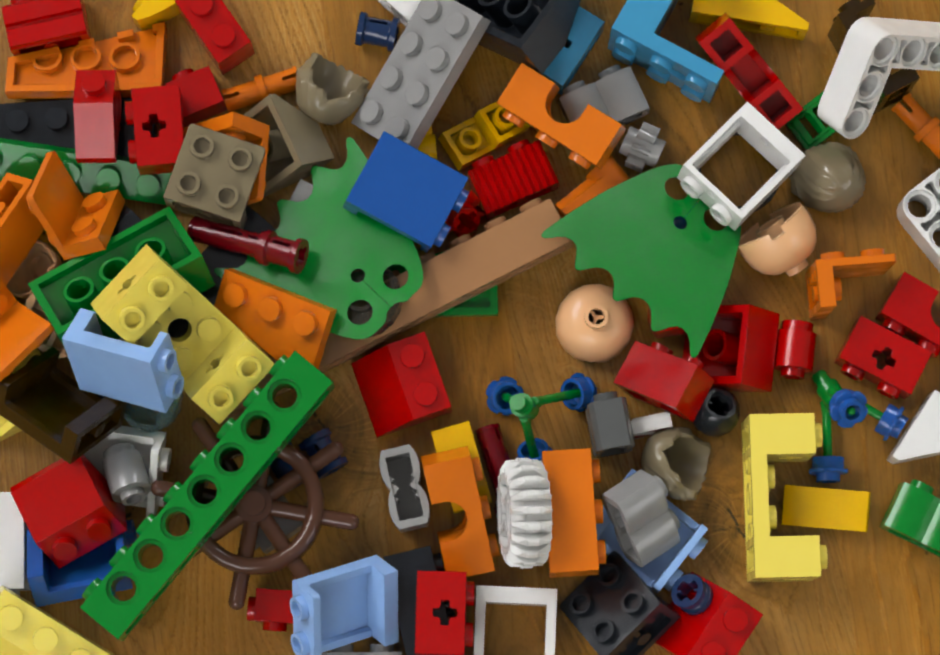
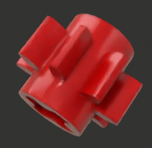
[445,190,485,237]

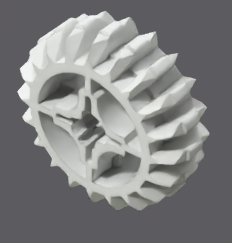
[496,458,553,569]

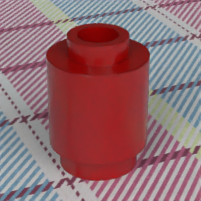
[774,320,817,380]

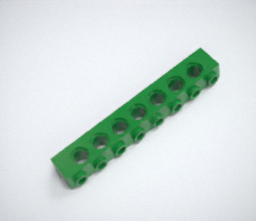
[80,351,335,641]

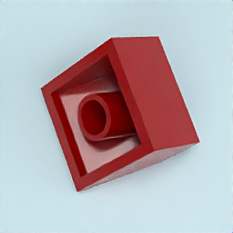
[683,304,780,392]
[351,331,452,438]
[10,454,127,569]
[655,572,763,655]

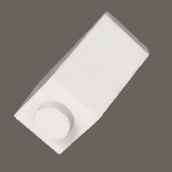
[886,390,940,464]

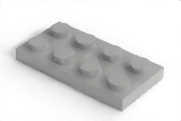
[351,0,491,149]

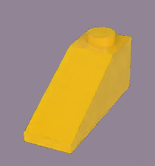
[688,0,809,40]

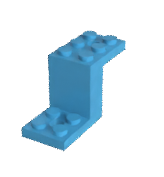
[607,0,724,103]

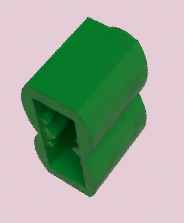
[879,479,940,557]

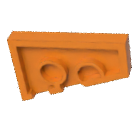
[214,268,337,369]

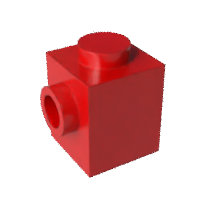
[165,65,227,128]

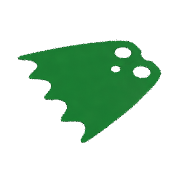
[214,137,423,339]
[542,164,741,358]

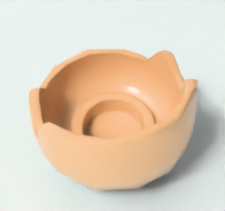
[6,240,62,299]

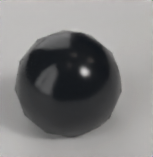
[693,386,740,437]

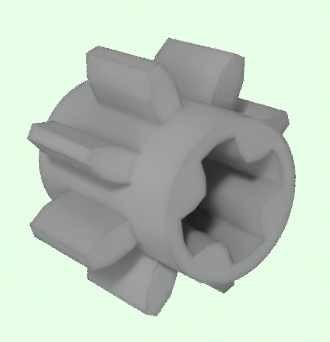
[619,121,666,173]

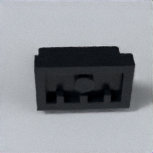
[560,551,681,655]

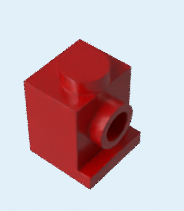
[247,588,293,632]

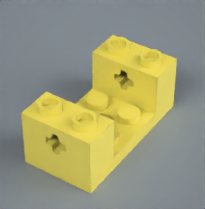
[90,244,275,425]
[741,413,828,582]

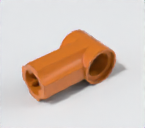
[555,156,631,218]

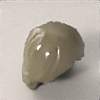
[296,53,369,125]
[789,141,866,213]
[641,427,711,502]

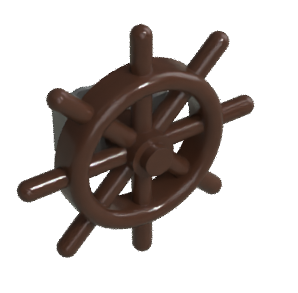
[151,402,359,610]

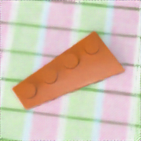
[5,21,167,99]

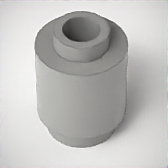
[102,442,151,506]

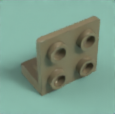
[163,124,266,229]

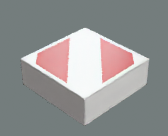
[631,412,673,439]

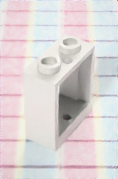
[677,101,806,231]
[474,585,557,655]

